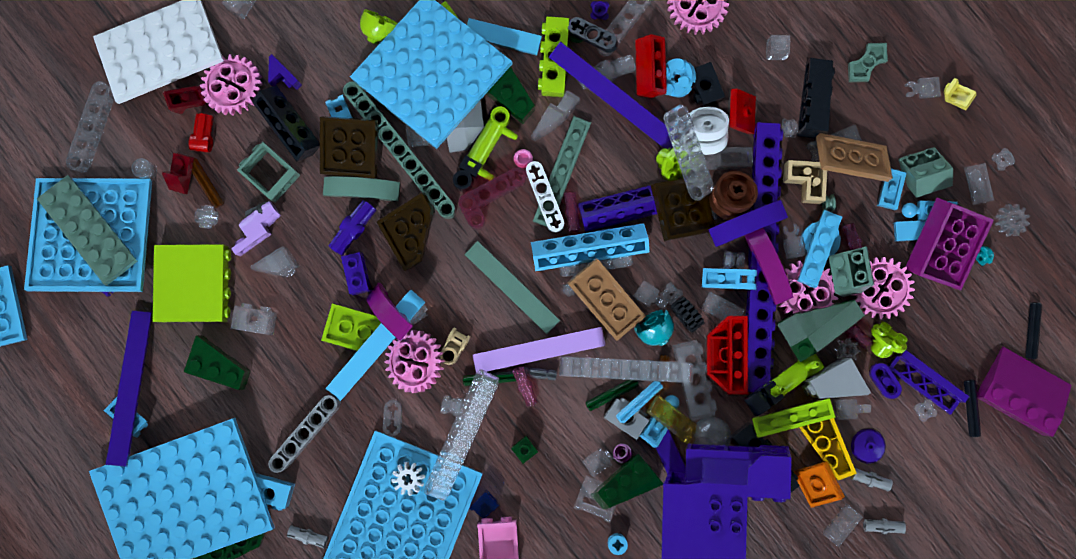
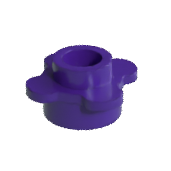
[590,1,609,20]

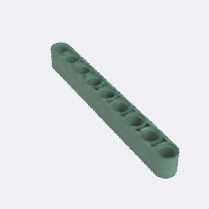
[343,82,456,219]

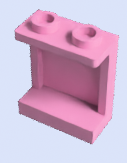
[477,517,519,559]

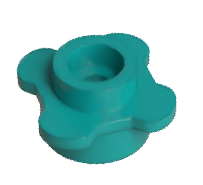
[976,246,994,266]

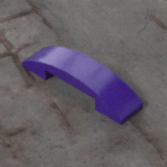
[708,200,788,247]

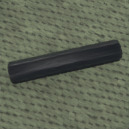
[1025,302,1042,359]
[964,380,981,437]

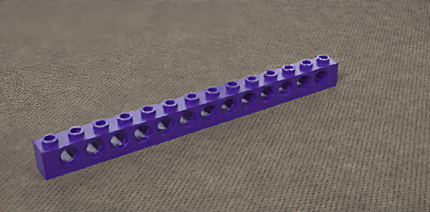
[746,122,783,392]

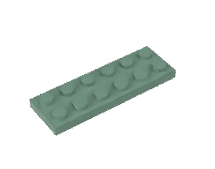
[37,175,138,286]

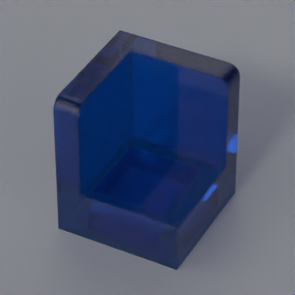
[469,489,500,518]

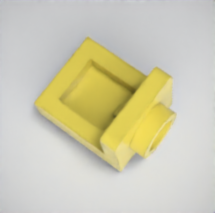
[943,78,977,110]

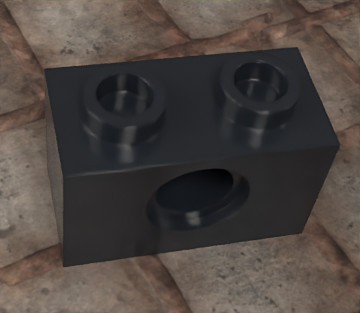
[691,62,725,107]

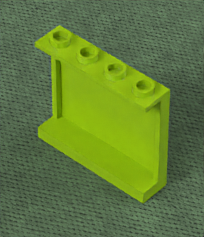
[153,245,231,322]

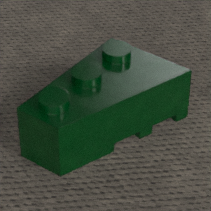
[486,67,535,124]
[184,335,251,390]
[590,454,663,510]

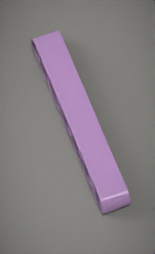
[472,327,606,374]

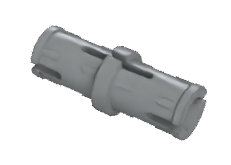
[851,468,893,492]
[863,518,906,534]
[287,525,328,549]

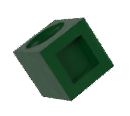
[511,435,538,464]

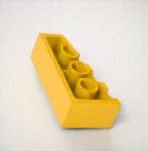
[798,398,857,480]

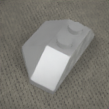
[447,100,484,153]

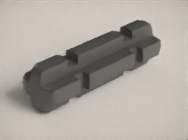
[519,367,557,380]

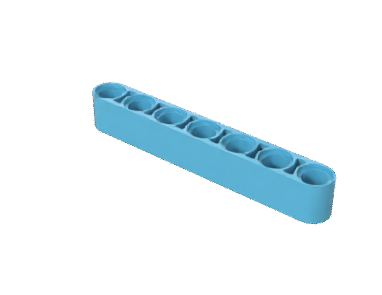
[326,290,425,401]

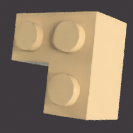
[783,160,827,204]

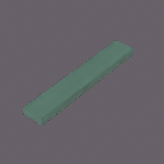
[533,116,591,227]
[464,241,560,334]

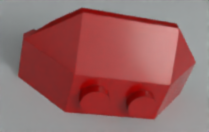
[706,316,748,394]

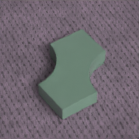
[848,43,888,82]

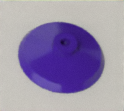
[851,429,886,464]

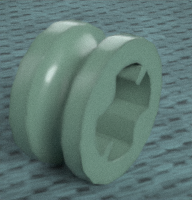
[822,194,836,211]

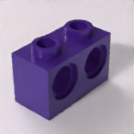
[341,252,372,295]

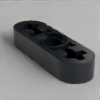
[568,17,618,53]

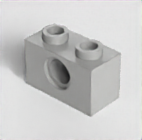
[603,397,650,440]

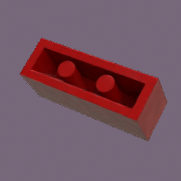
[635,34,667,98]

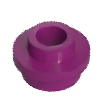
[613,444,632,463]

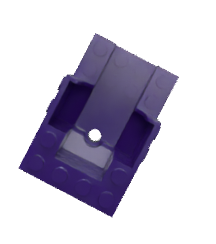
[662,444,791,559]

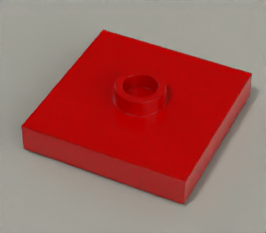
[729,88,756,134]

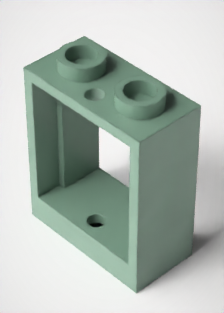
[237,142,300,203]

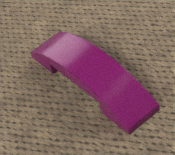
[744,228,794,305]
[366,282,413,341]

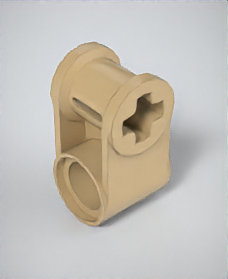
[440,327,471,365]

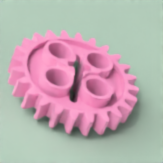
[667,0,729,35]
[200,54,263,116]
[851,257,915,319]
[779,261,838,315]
[385,330,445,393]

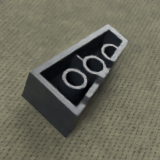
[797,58,835,139]

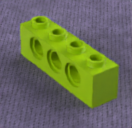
[538,17,569,97]

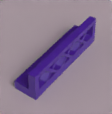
[578,185,657,232]
[888,350,969,415]

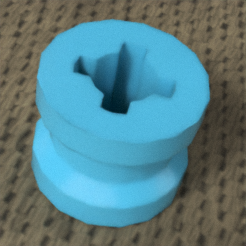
[607,533,628,555]

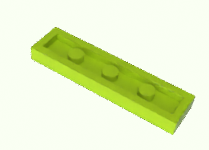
[752,398,836,438]

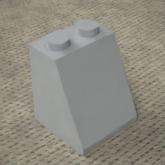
[802,358,871,399]

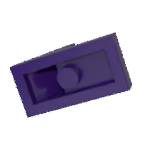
[268,54,302,90]

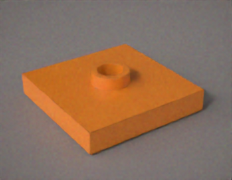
[794,461,845,508]

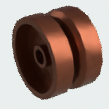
[709,171,758,220]

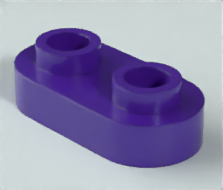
[869,363,902,399]

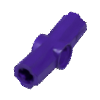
[328,200,376,256]

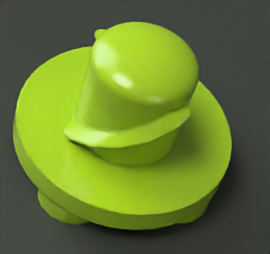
[656,145,692,181]
[871,321,908,358]

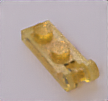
[647,396,698,444]

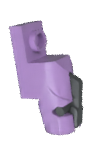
[231,201,281,256]

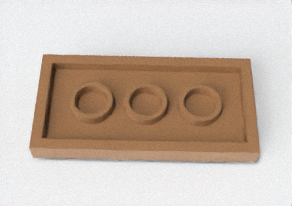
[816,133,893,182]
[567,258,646,341]

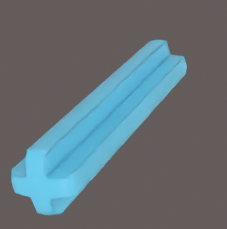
[616,380,663,423]

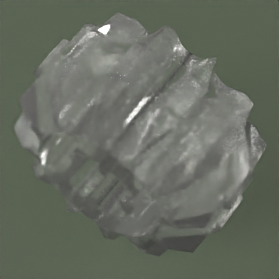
[995,204,1030,236]

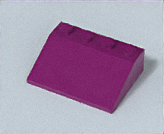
[905,198,994,290]
[977,347,1072,437]

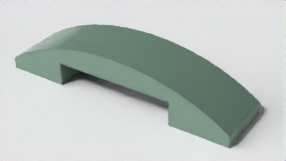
[323,177,400,201]

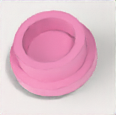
[514,149,533,168]

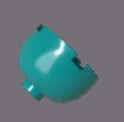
[634,310,674,346]

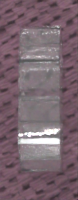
[383,400,402,437]

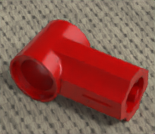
[189,113,214,153]

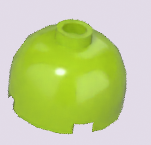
[360,9,398,44]

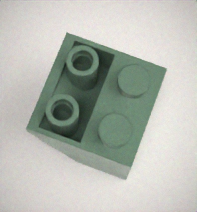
[899,147,953,198]
[829,247,874,297]

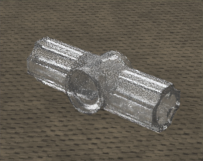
[579,54,636,90]

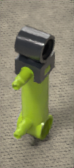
[453,106,518,192]
[744,354,824,417]

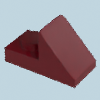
[163,85,206,114]
[162,153,194,194]

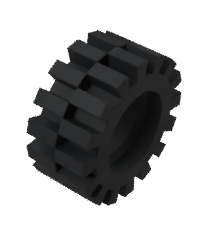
[670,296,705,333]

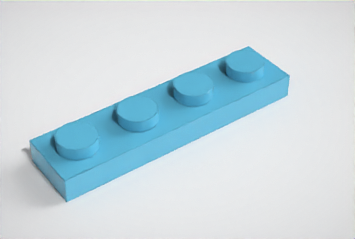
[797,210,842,288]

